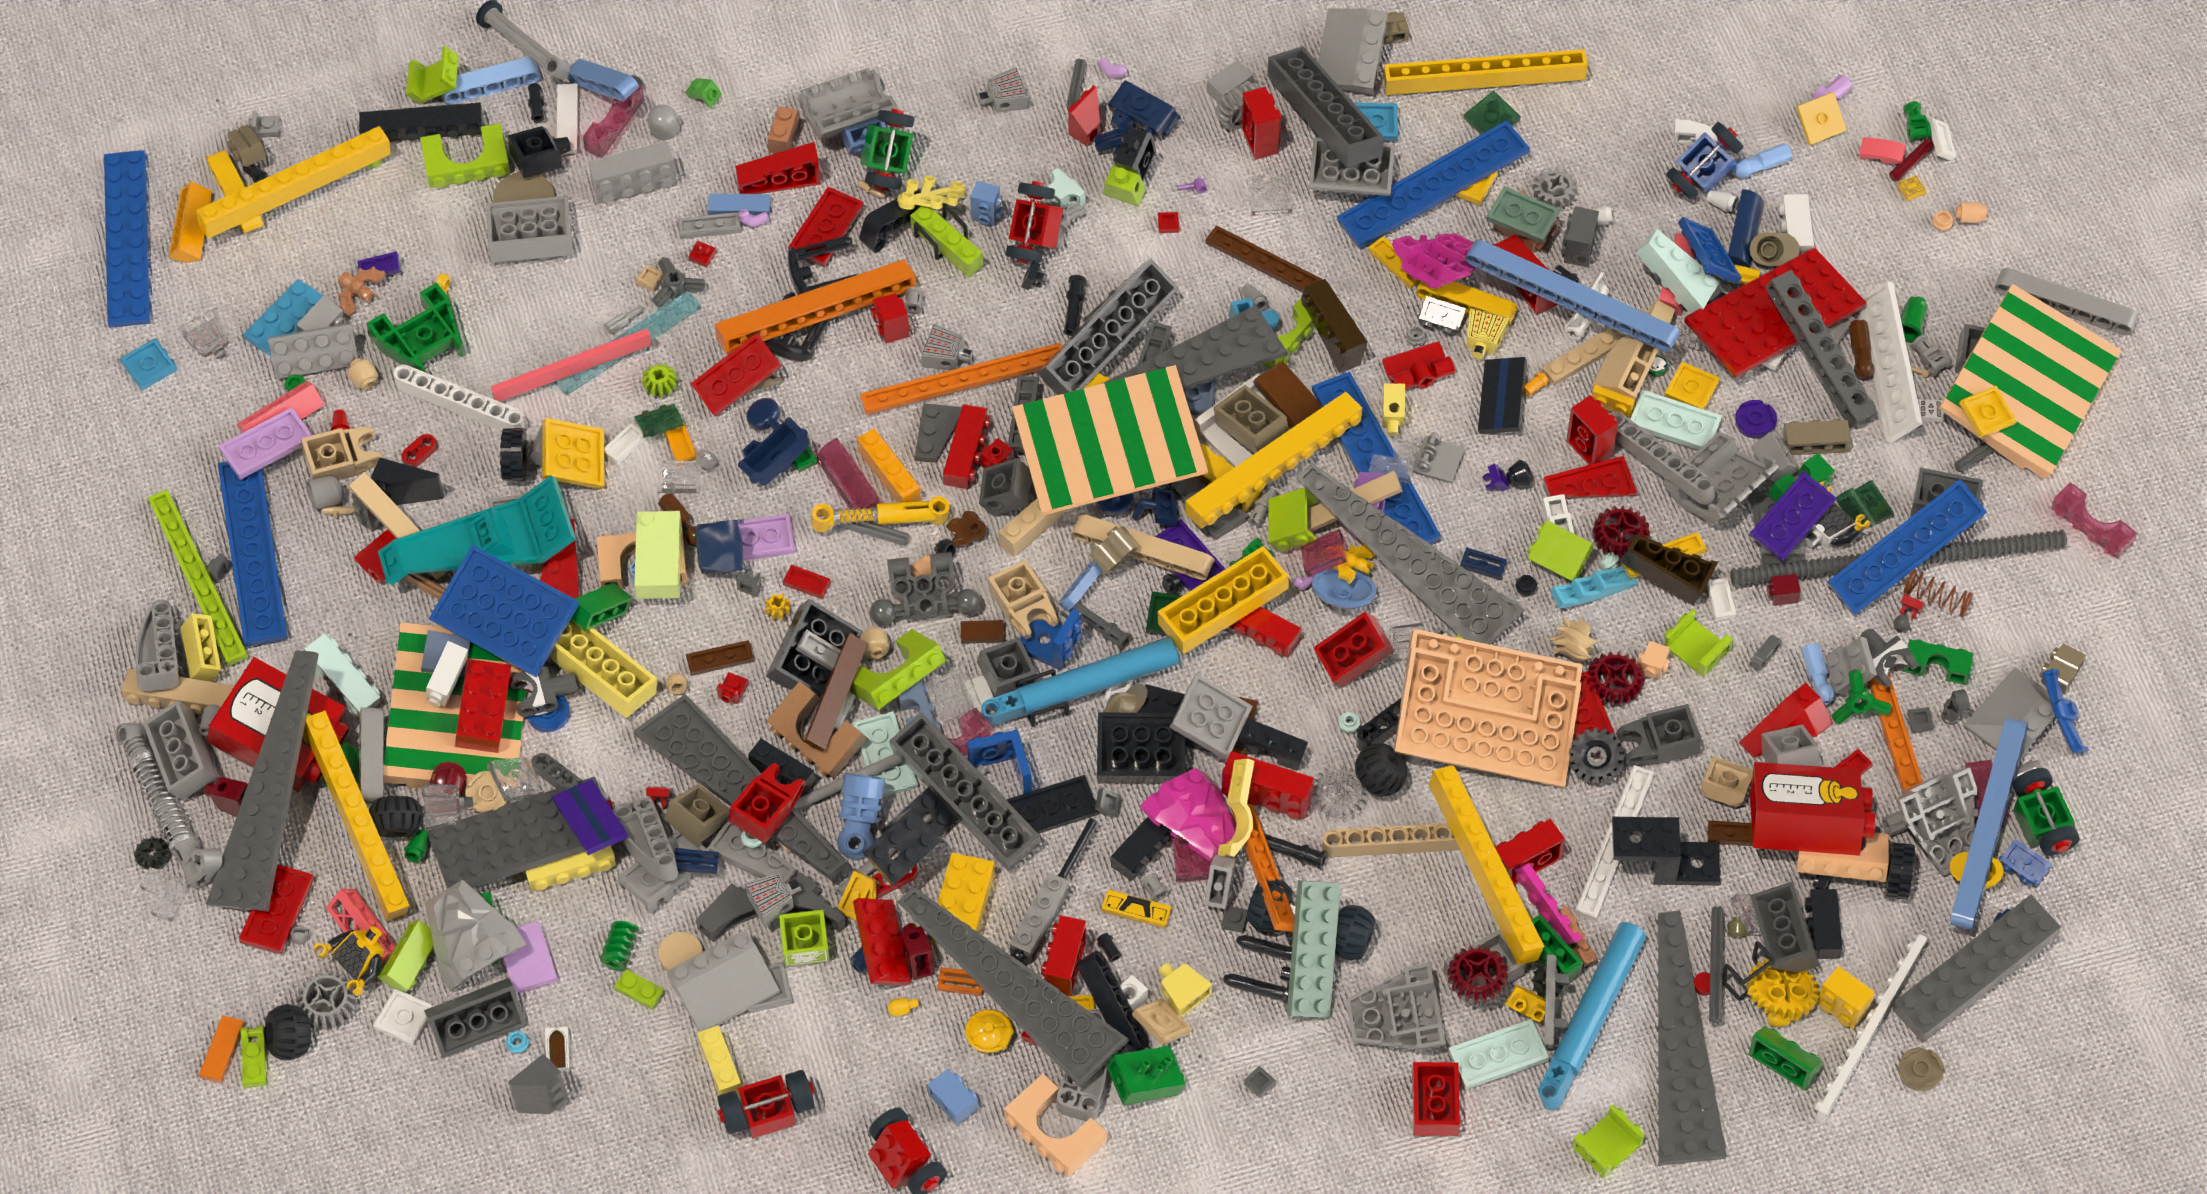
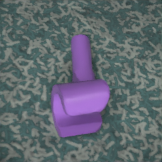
[1177,178,1207,194]

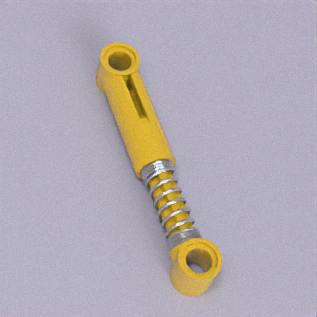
[811,496,950,532]

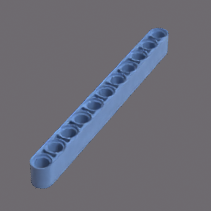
[1465,240,1680,352]
[1950,718,2028,930]

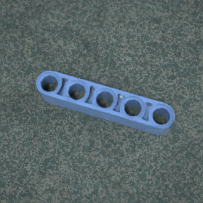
[567,59,639,101]

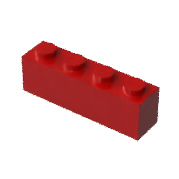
[943,404,991,489]
[1228,606,1301,658]

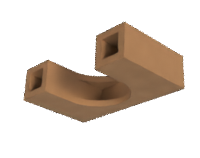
[766,681,868,778]

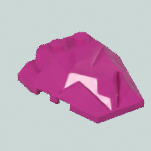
[1392,233,1476,289]
[1140,768,1237,862]

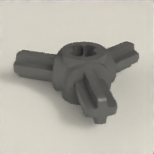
[652,257,705,307]

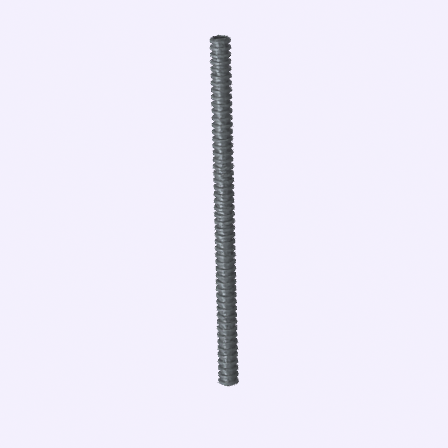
[1730,529,2067,587]

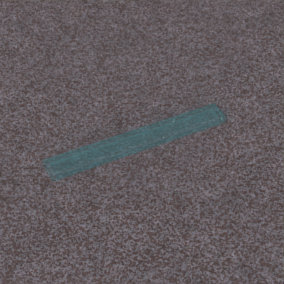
[554,291,701,396]

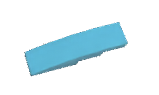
[1550,567,1638,609]

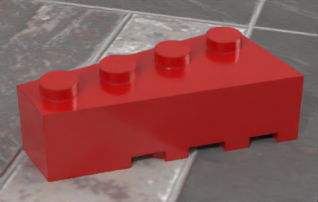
[735,141,821,194]
[1494,234,1558,315]

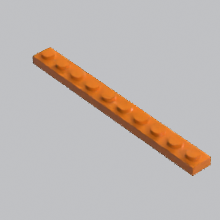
[860,343,1062,415]

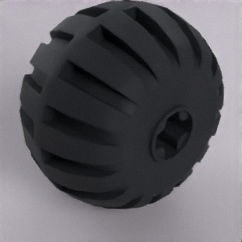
[1355,743,1408,797]
[369,796,423,837]
[265,1004,311,1060]

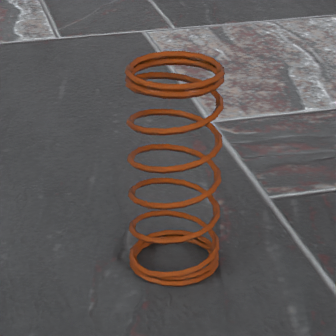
[1903,569,1973,618]

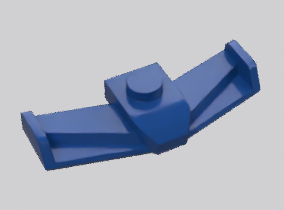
[2043,669,2089,754]

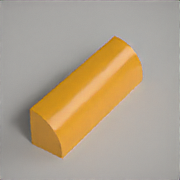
[168,181,212,262]

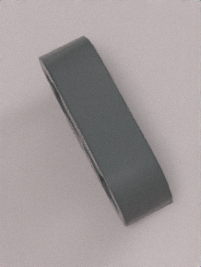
[1750,634,1782,671]

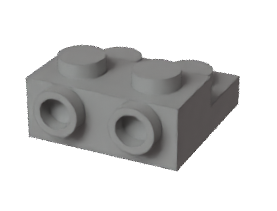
[1825,637,1877,697]

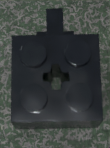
[508,126,571,178]
[1113,126,1156,181]

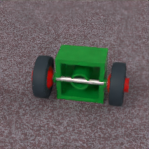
[860,108,915,191]
[2012,768,2080,856]

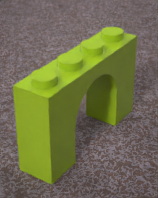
[420,123,510,188]
[850,629,946,710]

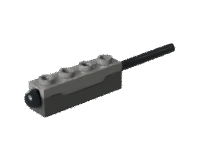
[1010,818,1097,965]

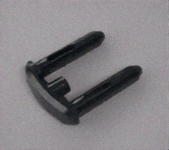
[787,236,859,295]
[764,292,831,361]
[1223,935,1292,1005]

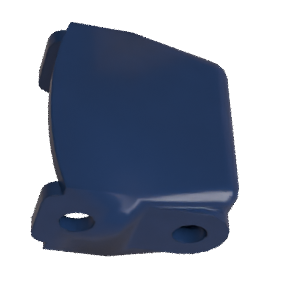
[695,519,749,574]

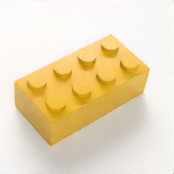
[930,853,995,943]

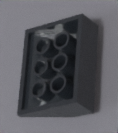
[766,599,863,698]
[1097,712,1185,783]

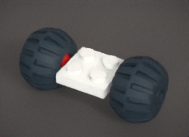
[1247,878,1375,961]

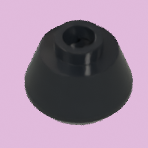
[1506,460,1532,488]

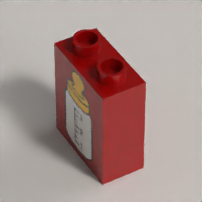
[207,657,350,793]
[1749,762,1875,856]

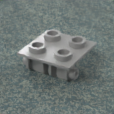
[1412,432,1465,483]

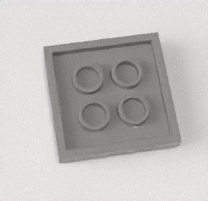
[1170,673,1253,760]

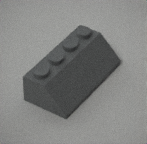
[1750,881,1820,973]
[424,978,527,1058]

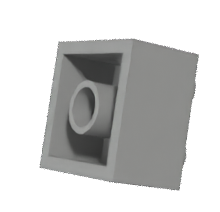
[1761,724,1819,766]

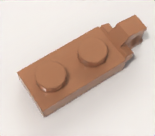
[1559,906,1597,967]

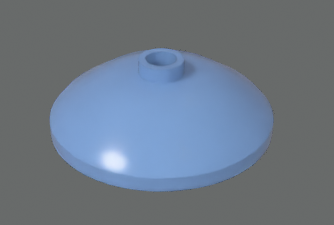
[1312,567,1376,609]

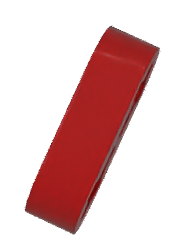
[401,434,437,467]

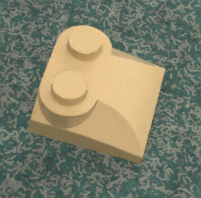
[1701,756,1753,807]

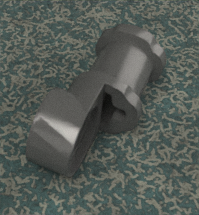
[1941,689,1969,725]

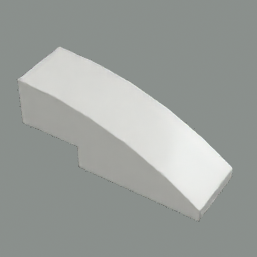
[1673,119,1734,154]
[1541,494,1574,533]

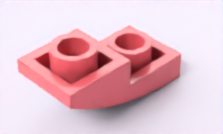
[1859,137,1906,164]

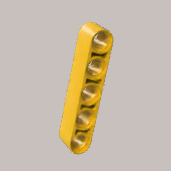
[206,149,264,234]
[1415,281,1518,327]

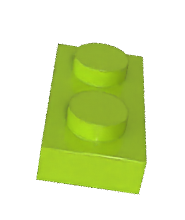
[614,969,665,1010]

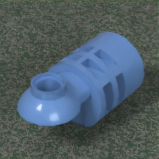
[837,773,885,860]

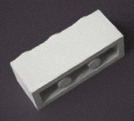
[1778,194,1814,256]

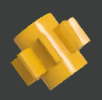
[765,593,791,620]

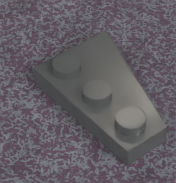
[915,403,962,463]

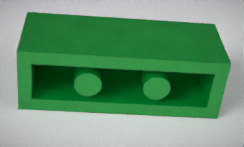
[570,583,632,631]
[1531,914,1583,986]

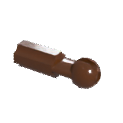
[1849,320,1874,379]
[658,493,697,547]

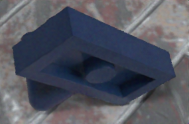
[1132,487,1178,527]

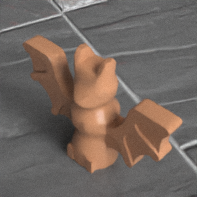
[338,266,386,318]

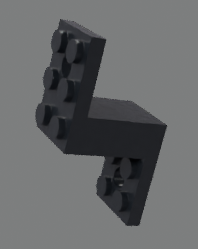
[862,787,958,886]
[1612,816,1720,886]

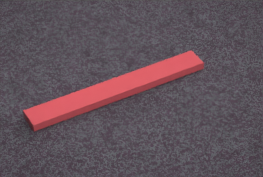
[491,329,652,402]

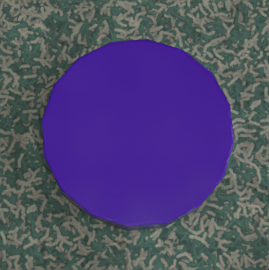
[1734,400,1777,439]

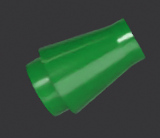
[404,829,429,863]

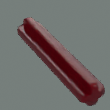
[1889,139,1934,182]

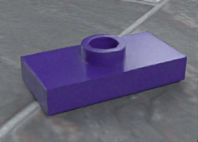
[357,251,401,276]

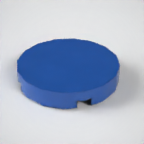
[526,695,570,733]

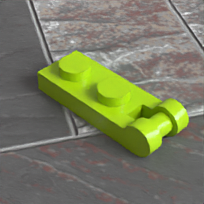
[241,1025,267,1088]

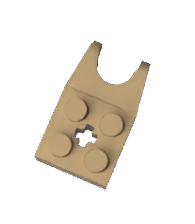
[301,427,383,480]
[988,560,1058,640]

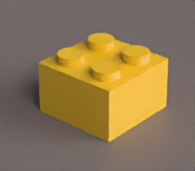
[1817,966,1875,1030]

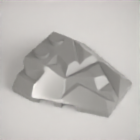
[1897,767,1978,874]
[425,880,526,991]
[1346,962,1446,1050]

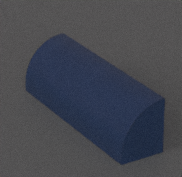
[1728,189,1764,268]

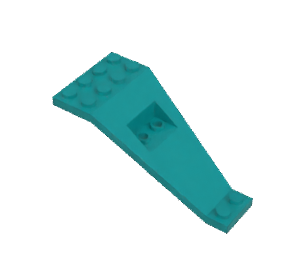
[378,475,576,586]

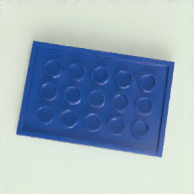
[428,545,580,677]

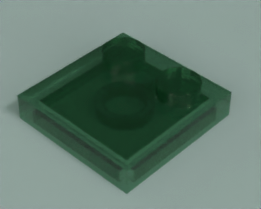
[1463,90,1521,135]

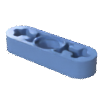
[1058,560,1102,611]

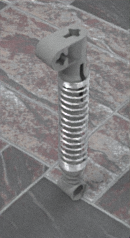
[115,723,222,889]

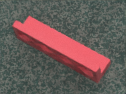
[326,889,396,966]

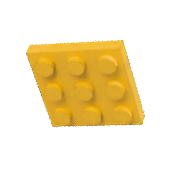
[542,418,604,489]

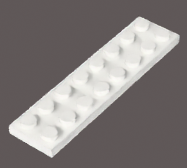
[1860,281,1923,443]

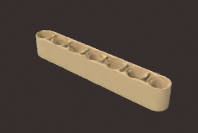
[1071,514,1214,580]
[1322,823,1460,857]

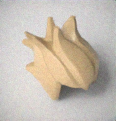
[1550,616,1597,662]

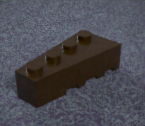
[1301,279,1368,373]
[1619,535,1718,605]

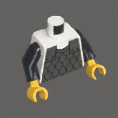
[1804,482,1870,549]

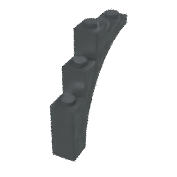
[696,872,845,942]

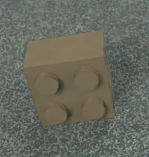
[663,784,729,845]

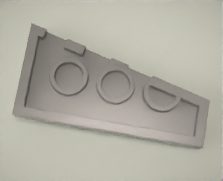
[708,819,796,883]

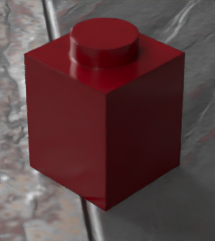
[1766,574,1801,606]

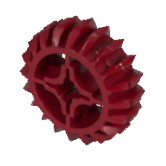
[1592,505,1650,560]
[1586,650,1645,707]
[1447,944,1508,1004]

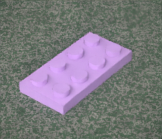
[218,407,313,480]

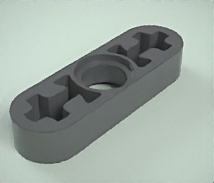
[531,753,579,792]

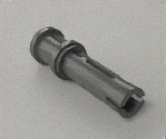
[1073,602,1132,650]

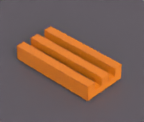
[937,967,983,996]

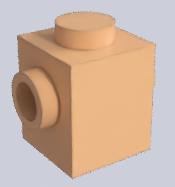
[1637,641,1670,679]

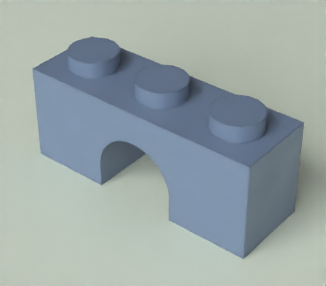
[897,680,940,731]

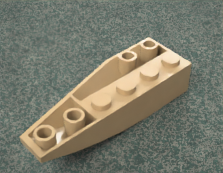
[1591,299,1675,399]

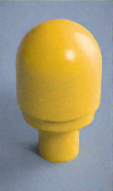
[887,997,919,1017]
[1767,1011,1799,1027]

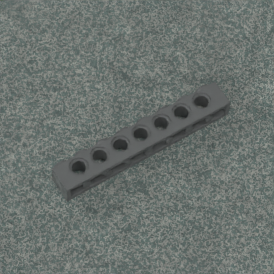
[1765,270,1878,429]

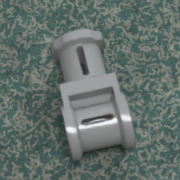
[1911,335,1952,376]

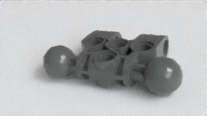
[869,552,982,626]

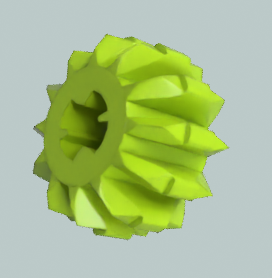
[642,362,678,398]

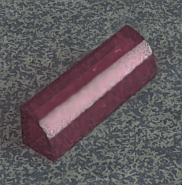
[816,438,880,510]

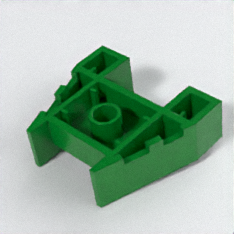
[366,283,464,372]

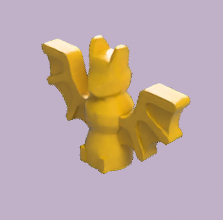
[1331,545,1375,584]

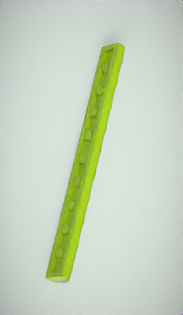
[147,489,248,666]

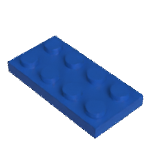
[1678,217,1742,284]

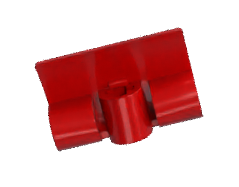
[1382,341,1455,390]
[354,529,397,584]

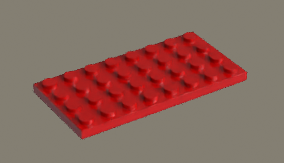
[1684,247,1867,378]

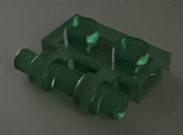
[634,404,684,438]

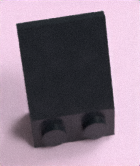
[370,457,444,505]

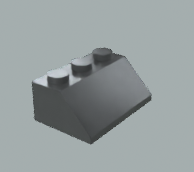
[1910,467,1983,528]
[508,1053,568,1114]

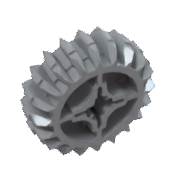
[1215,82,1261,130]
[296,970,357,1030]

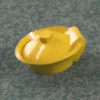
[965,1009,1015,1052]

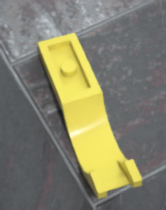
[1218,759,1254,857]

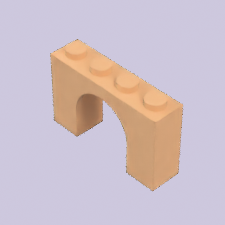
[597,531,687,589]
[1796,832,1889,882]
[1004,1074,1107,1177]

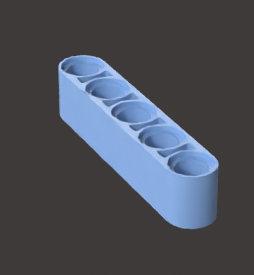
[443,57,540,104]

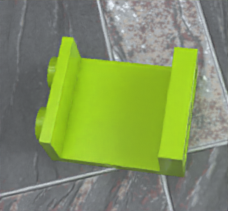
[406,46,459,104]
[1268,487,1316,552]
[1527,520,1596,581]
[1664,609,1733,677]
[1572,1104,1645,1178]

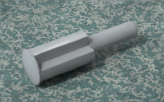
[604,306,643,334]

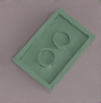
[1486,186,1560,244]

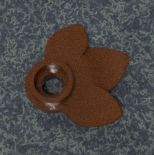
[946,511,987,547]

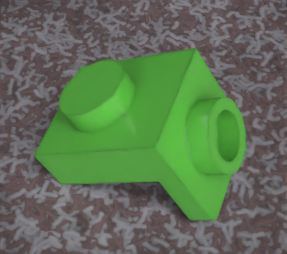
[685,78,722,107]

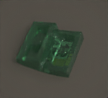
[1836,480,1894,531]

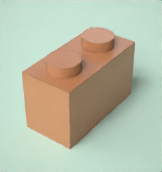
[767,106,799,154]

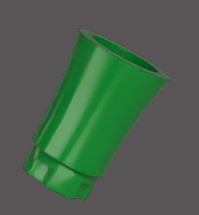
[1900,296,1928,343]

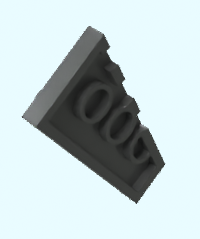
[1168,476,1250,541]

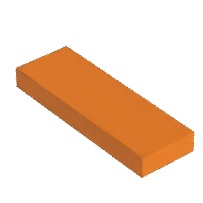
[199,1015,245,1083]

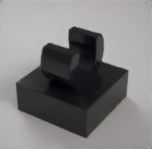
[1021,262,1047,290]

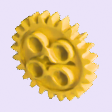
[1746,958,1820,1020]

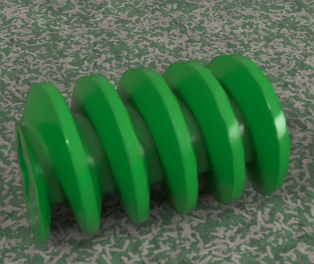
[600,921,639,971]

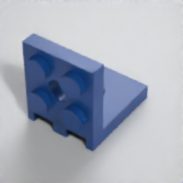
[1020,609,1083,671]
[967,729,1032,794]

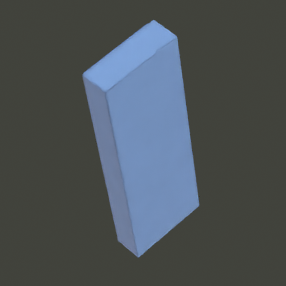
[708,194,771,215]

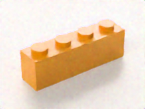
[857,428,921,502]

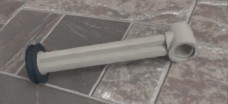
[476,0,571,80]

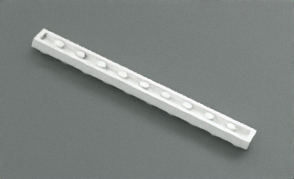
[1815,934,1927,1123]

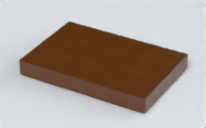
[1253,361,1322,428]

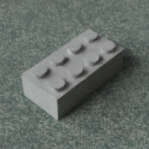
[588,141,677,204]
[143,700,218,800]

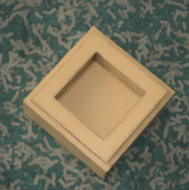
[636,265,663,292]

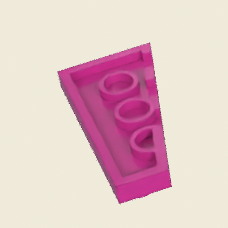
[1515,863,1582,945]

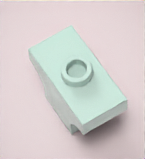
[1047,167,1086,209]

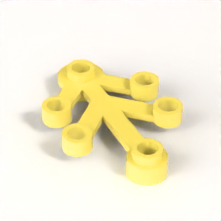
[897,176,965,209]

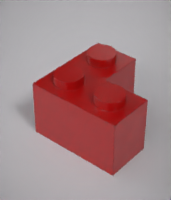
[870,293,909,344]

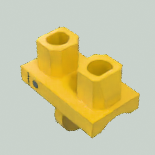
[1505,984,1546,1023]

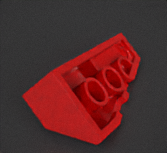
[1739,683,1833,758]

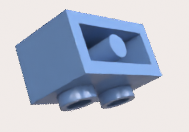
[841,119,886,154]
[970,181,1003,226]
[927,1069,978,1126]

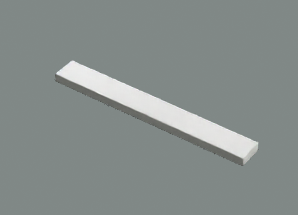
[1575,765,1655,921]

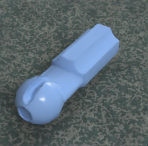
[1733,143,1792,178]
[1802,643,1835,705]

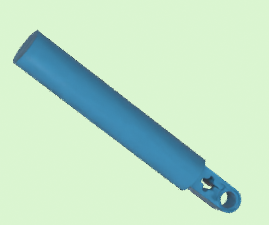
[981,637,1179,726]
[1538,922,1646,1110]

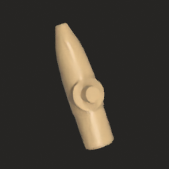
[858,180,886,198]
[322,506,355,518]

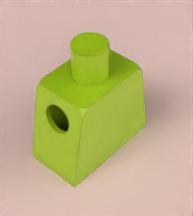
[1102,166,1146,207]

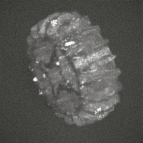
[1310,765,1369,823]

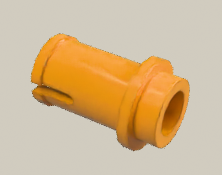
[1524,372,1549,397]

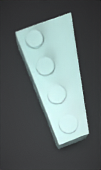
[1636,229,1720,315]
[304,633,381,719]

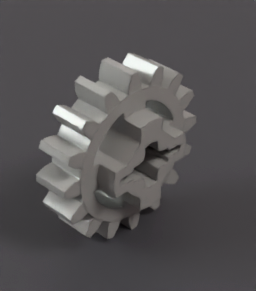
[1533,167,1577,208]

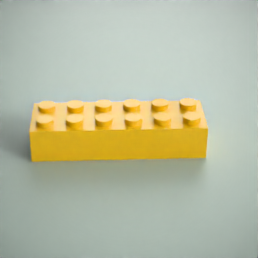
[1158,546,1289,655]

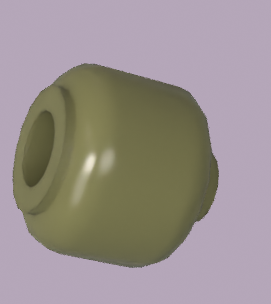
[1727,917,1750,938]

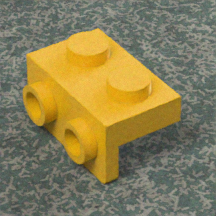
[1592,385,1637,419]

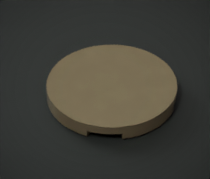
[493,172,555,203]

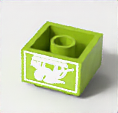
[779,910,829,967]

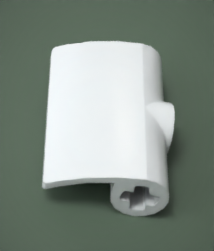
[1564,272,1609,341]

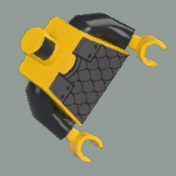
[313,926,385,996]

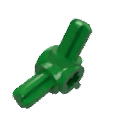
[1832,669,1891,724]

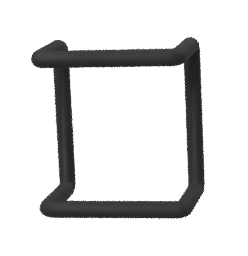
[913,203,968,260]
[1018,669,1069,727]
[1722,941,1775,1000]

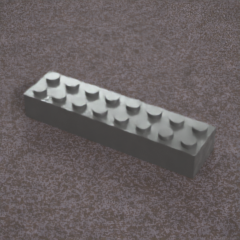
[1267,46,1384,167]
[1036,258,1179,395]
[889,712,1041,872]
[1893,894,2061,1043]

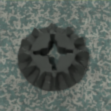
[134,836,170,870]
[1531,964,1563,999]

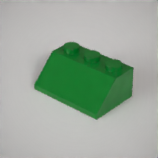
[1748,1026,1823,1091]

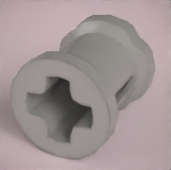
[904,287,924,314]
[1140,873,1169,902]

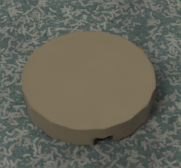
[1898,1047,1944,1092]

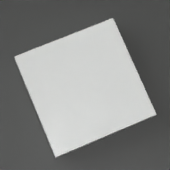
[373,989,434,1046]

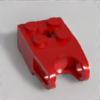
[729,763,805,843]

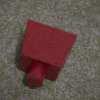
[204,777,248,817]
[901,923,935,981]

